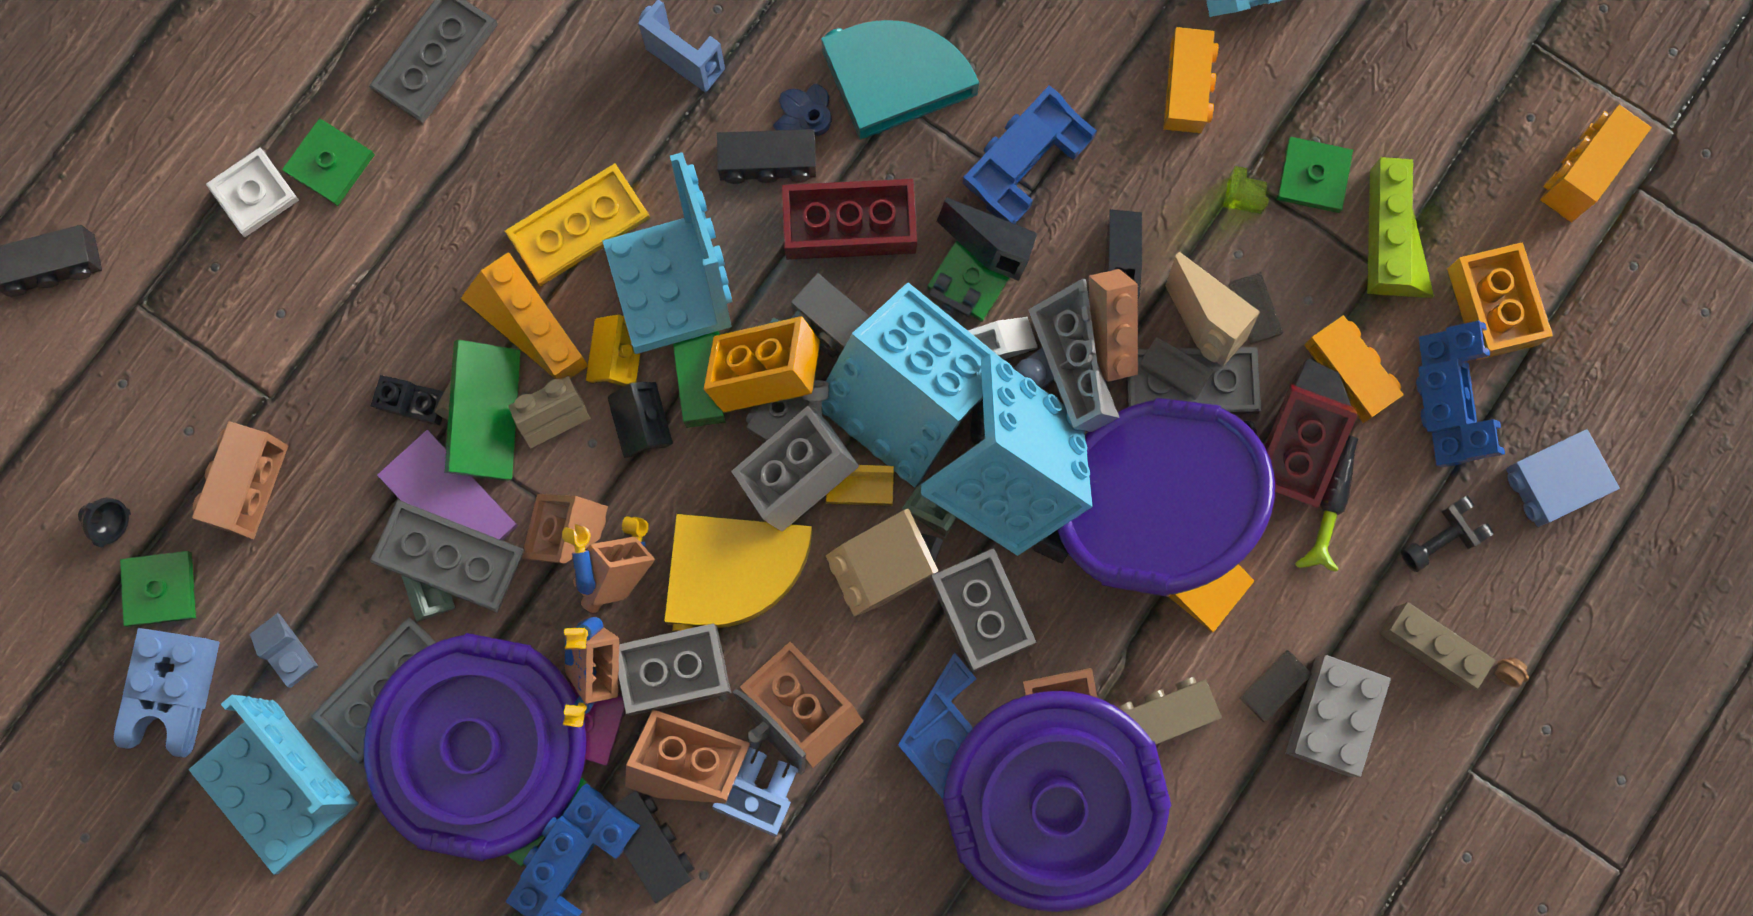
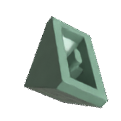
[902,481,958,538]

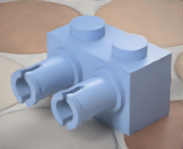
[712,747,799,837]

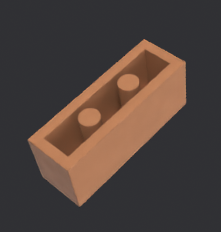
[1089,269,1138,382]

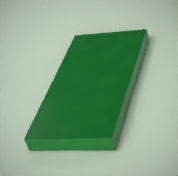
[444,339,521,481]

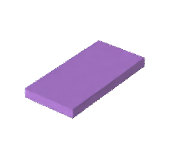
[377,430,518,540]

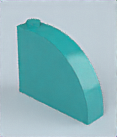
[821,20,979,140]

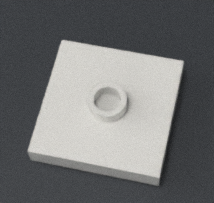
[206,147,299,237]

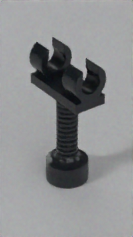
[929,272,981,318]
[1401,495,1494,572]

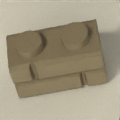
[508,376,591,449]

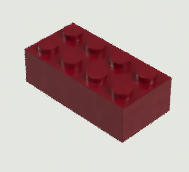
[782,179,917,260]

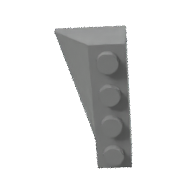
[1028,279,1119,432]

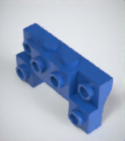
[962,85,1097,224]
[1416,320,1505,467]
[506,784,640,916]

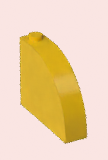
[665,514,812,632]

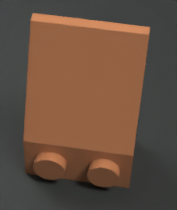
[740,642,864,768]
[625,709,750,804]

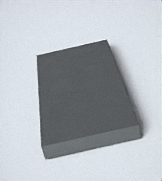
[369,0,498,124]
[1126,347,1261,414]
[369,500,525,613]
[311,617,437,764]

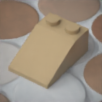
[1165,252,1260,366]
[826,508,938,617]

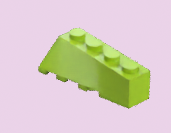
[1367,157,1434,298]

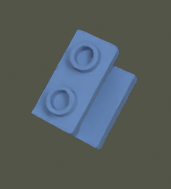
[638,0,725,93]
[1506,429,1620,527]

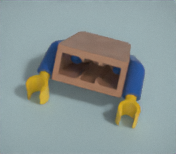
[562,516,655,613]
[563,617,619,727]

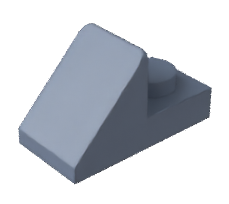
[250,613,318,687]

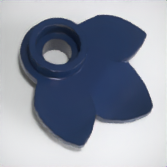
[773,83,832,136]

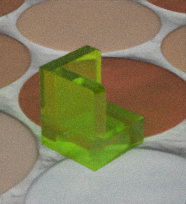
[1223,166,1269,214]

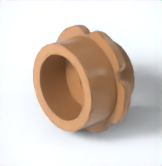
[1495,657,1529,688]

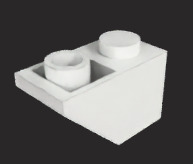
[968,317,1038,360]

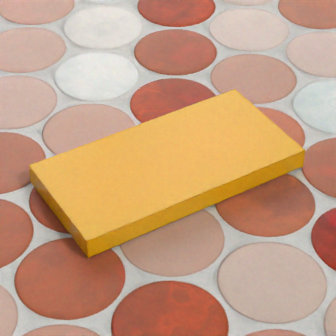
[505,163,650,286]

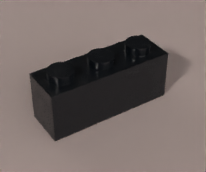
[717,129,816,184]
[0,225,102,297]
[613,791,695,904]

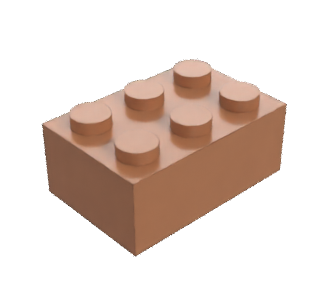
[192,421,288,540]

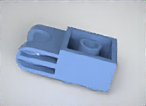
[114,628,220,757]

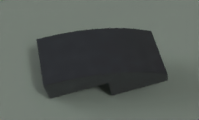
[370,375,445,426]

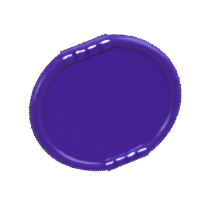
[1057,398,1275,597]
[363,633,586,862]
[942,691,1172,912]

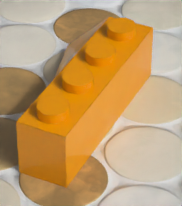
[461,252,588,379]

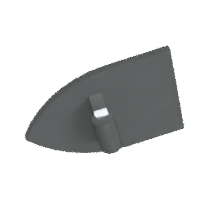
[732,689,806,775]

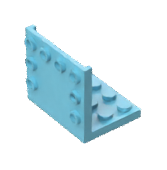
[602,152,733,354]
[822,283,1004,488]
[921,353,1093,556]
[188,694,359,875]

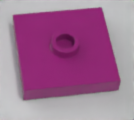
[569,682,625,766]

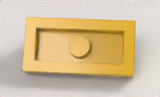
[586,314,640,386]
[826,465,894,506]

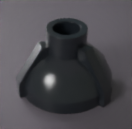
[78,497,131,547]

